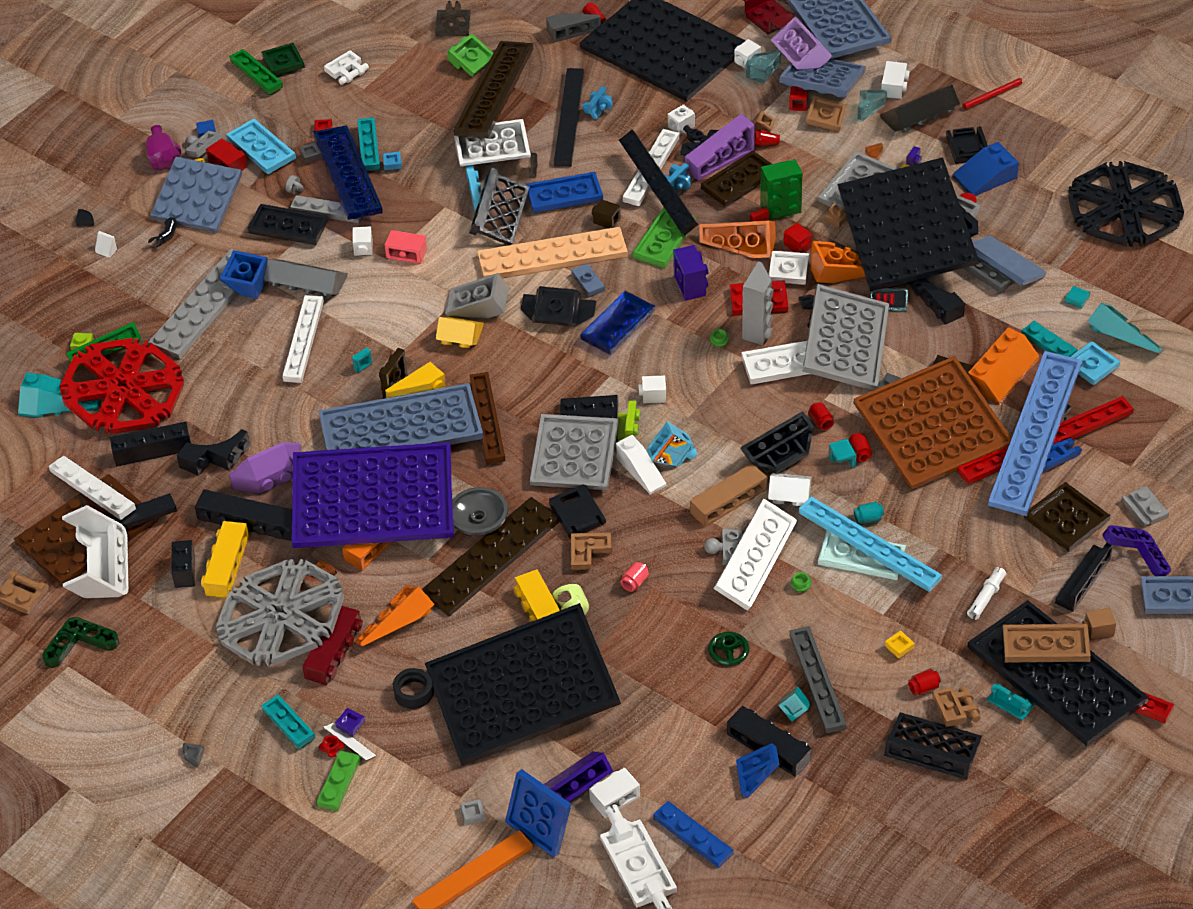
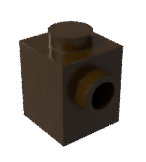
[591,199,621,229]

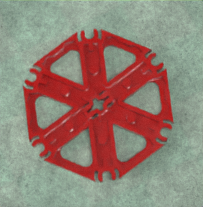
[60,338,184,434]

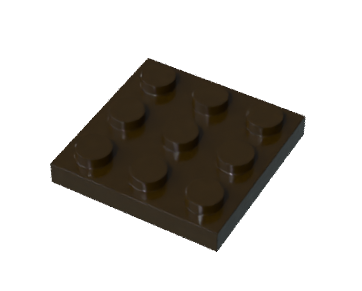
[1024,482,1110,552]

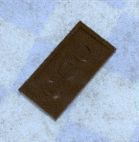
[701,150,772,206]

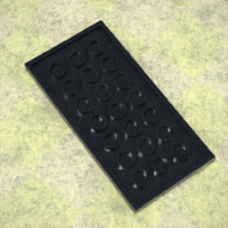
[967,600,1149,746]

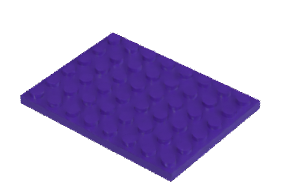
[292,442,454,548]

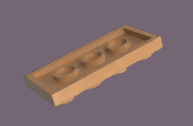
[1003,624,1091,662]

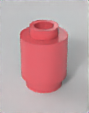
[620,562,649,592]

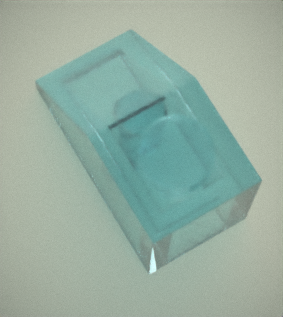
[745,50,781,83]

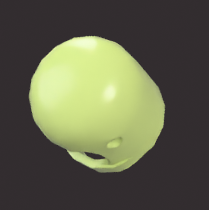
[553,584,589,615]

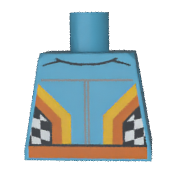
[646,422,697,466]

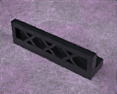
[1055,542,1113,612]

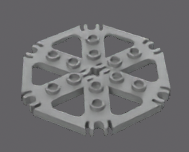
[216,559,345,666]

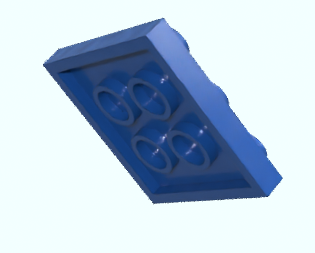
[505,769,572,857]

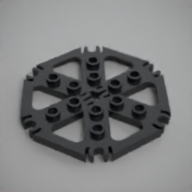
[1068,161,1184,247]

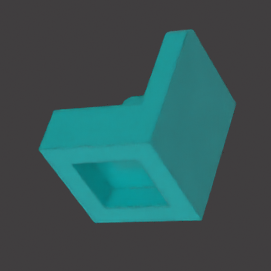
[828,439,856,468]
[778,686,810,721]

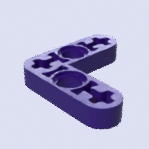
[1102,525,1171,576]

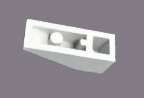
[616,435,666,495]

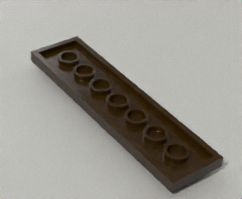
[422,497,559,617]

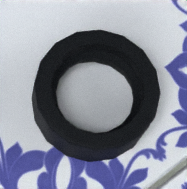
[393,668,433,709]

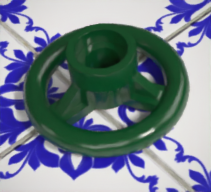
[708,631,750,666]

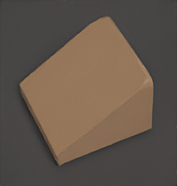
[753,111,775,132]

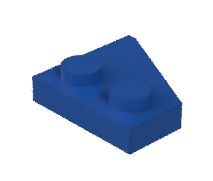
[736,743,779,798]

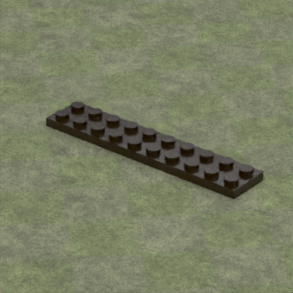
[453,41,533,139]

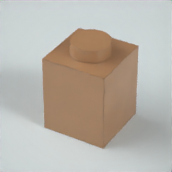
[1082,608,1116,640]

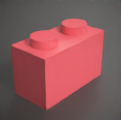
[385,230,427,264]

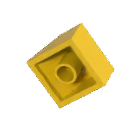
[436,317,484,348]

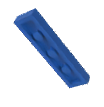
[653,801,733,868]

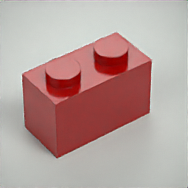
[206,138,247,171]

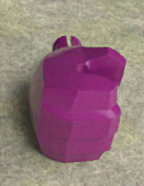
[146,125,181,170]

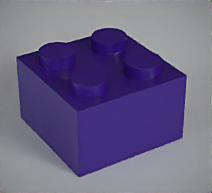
[673,245,708,301]

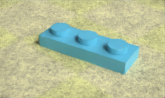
[466,165,482,212]

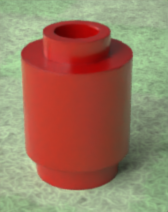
[808,402,834,431]
[848,433,872,462]
[908,668,941,695]

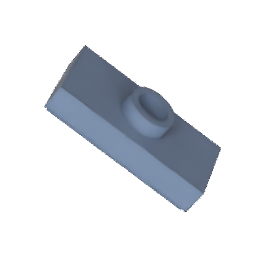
[571,263,605,297]

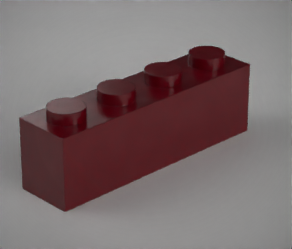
[302,606,363,685]

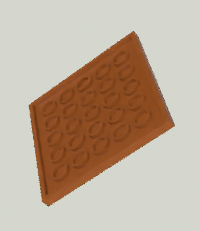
[853,356,1012,490]

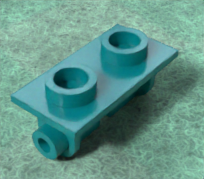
[987,684,1034,721]

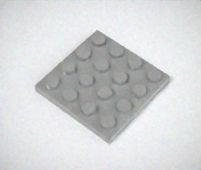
[530,414,619,490]

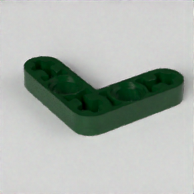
[43,617,119,668]

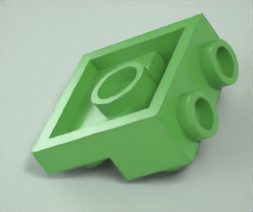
[447,33,494,77]

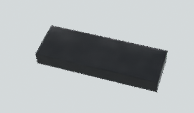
[114,493,177,529]

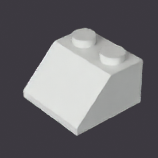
[768,473,812,506]

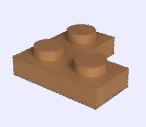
[571,533,612,570]

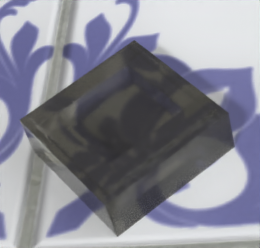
[529,153,538,178]

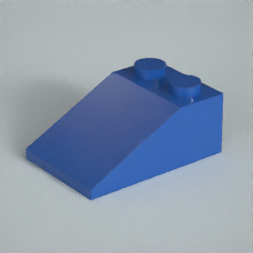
[952,142,1019,196]

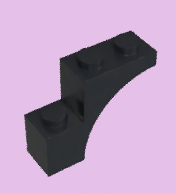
[177,429,250,476]

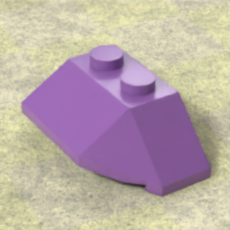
[229,442,302,494]

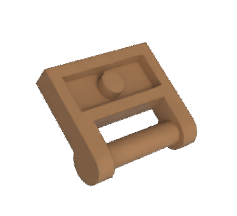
[0,570,49,615]

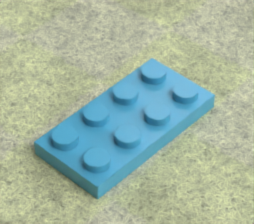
[226,119,296,174]

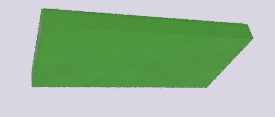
[632,207,696,268]

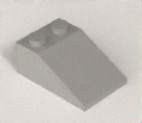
[445,273,509,318]

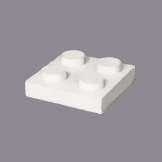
[769,251,809,285]

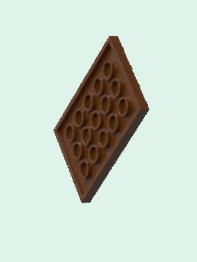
[14,474,158,587]

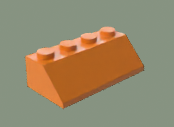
[968,327,1039,404]

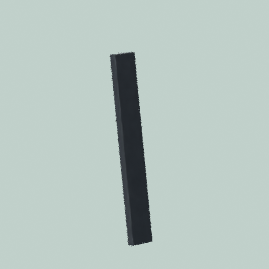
[554,68,584,167]

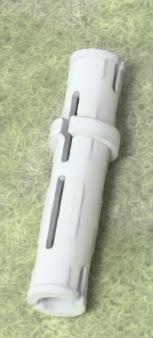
[967,567,1007,620]

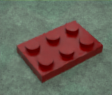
[730,281,789,316]

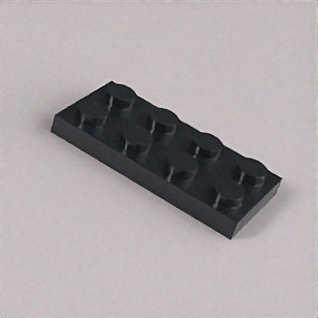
[248,204,328,245]

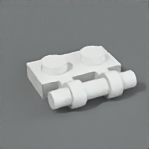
[324,50,369,85]

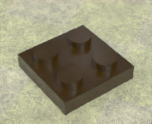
[379,348,408,399]

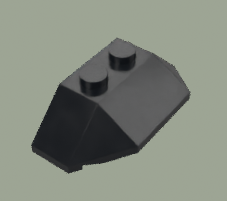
[740,411,814,473]

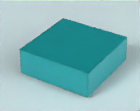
[1065,286,1091,308]
[352,347,372,373]

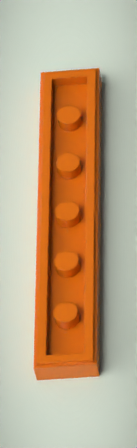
[412,830,533,909]

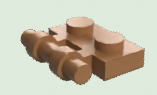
[932,686,981,727]

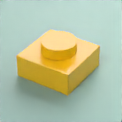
[885,630,915,658]

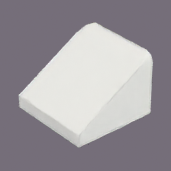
[95,231,117,257]

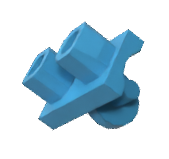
[582,86,613,119]
[664,163,691,191]

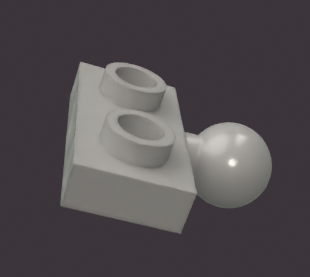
[185,131,222,158]
[704,529,742,565]

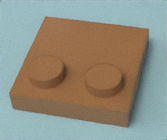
[805,96,847,132]

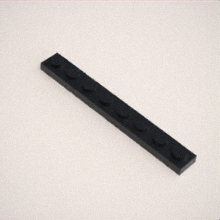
[619,129,699,236]

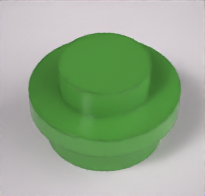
[710,329,729,346]
[791,572,811,592]

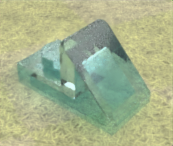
[857,90,887,122]

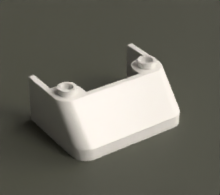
[62,505,129,598]

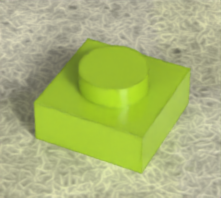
[70,333,94,350]

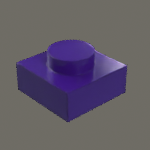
[906,146,922,166]
[335,708,365,736]

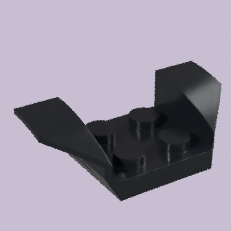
[521,286,597,327]

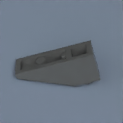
[546,13,601,43]

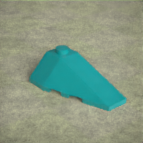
[1087,303,1164,353]
[18,372,102,418]

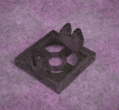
[435,1,471,36]

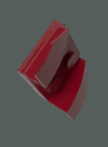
[743,0,794,35]

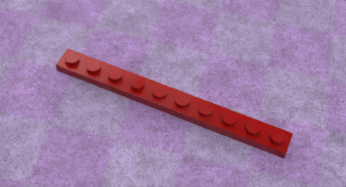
[957,396,1134,485]

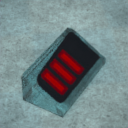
[870,288,908,312]

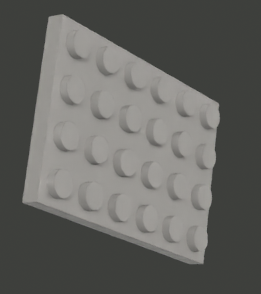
[802,284,889,391]

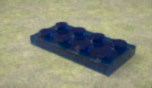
[580,290,655,355]

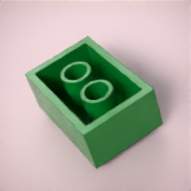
[760,159,803,220]

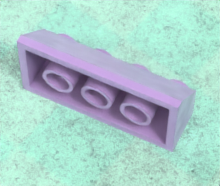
[771,16,832,69]

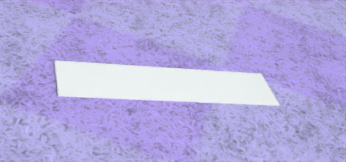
[324,723,376,760]

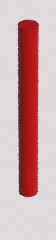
[962,78,1023,110]

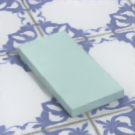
[818,531,906,580]

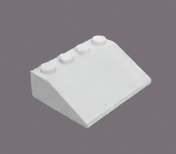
[453,119,531,166]

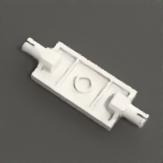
[600,804,677,909]

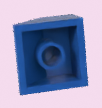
[220,250,268,299]

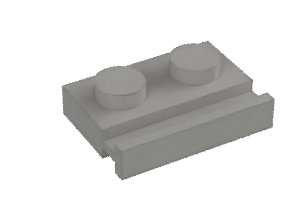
[1121,486,1169,528]

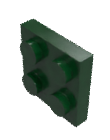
[261,42,305,76]

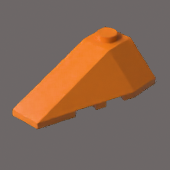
[355,584,434,646]

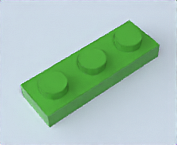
[317,750,361,811]

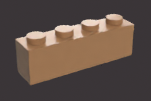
[690,464,767,527]

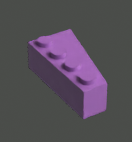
[685,114,755,181]

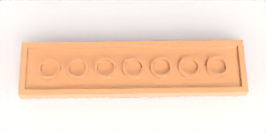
[477,227,628,278]

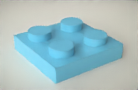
[1070,341,1120,386]

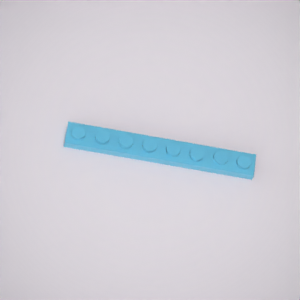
[799,496,942,592]

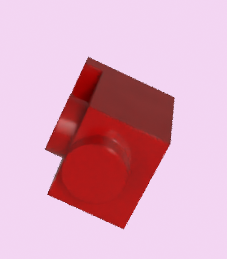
[789,86,808,111]

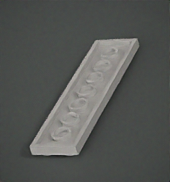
[148,248,238,360]

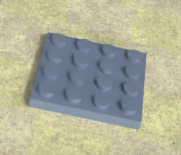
[779,59,866,98]
[151,157,243,233]

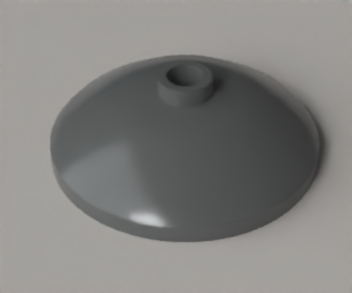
[453,487,508,535]

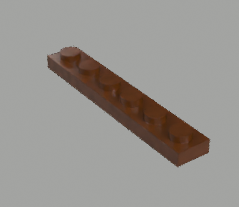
[469,372,506,464]

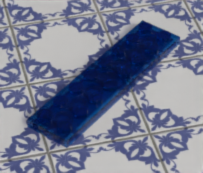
[313,125,383,220]

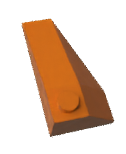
[699,221,776,258]
[811,241,865,283]

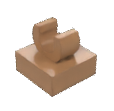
[824,203,847,228]

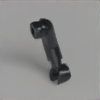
[148,217,177,248]

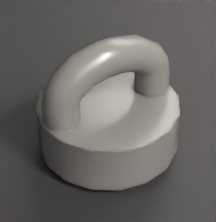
[285,175,304,194]

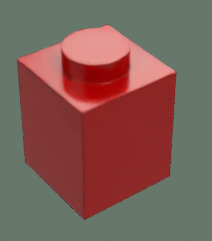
[783,223,812,253]

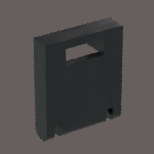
[946,126,988,164]
[549,484,606,538]

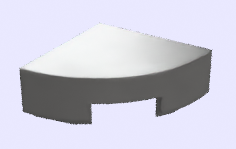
[183,743,205,767]

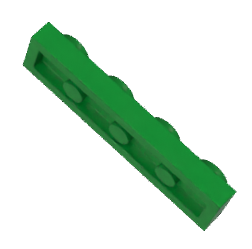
[229,49,283,95]
[65,322,142,368]

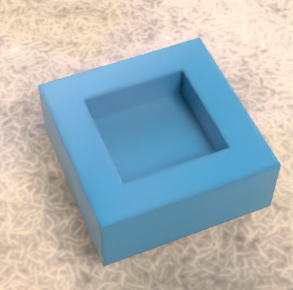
[383,152,402,170]

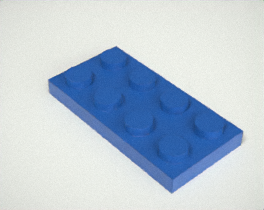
[526,172,603,213]

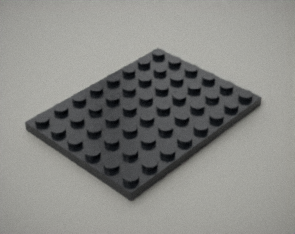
[580,0,746,102]
[837,157,979,292]
[425,603,621,766]

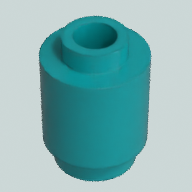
[853,501,884,525]

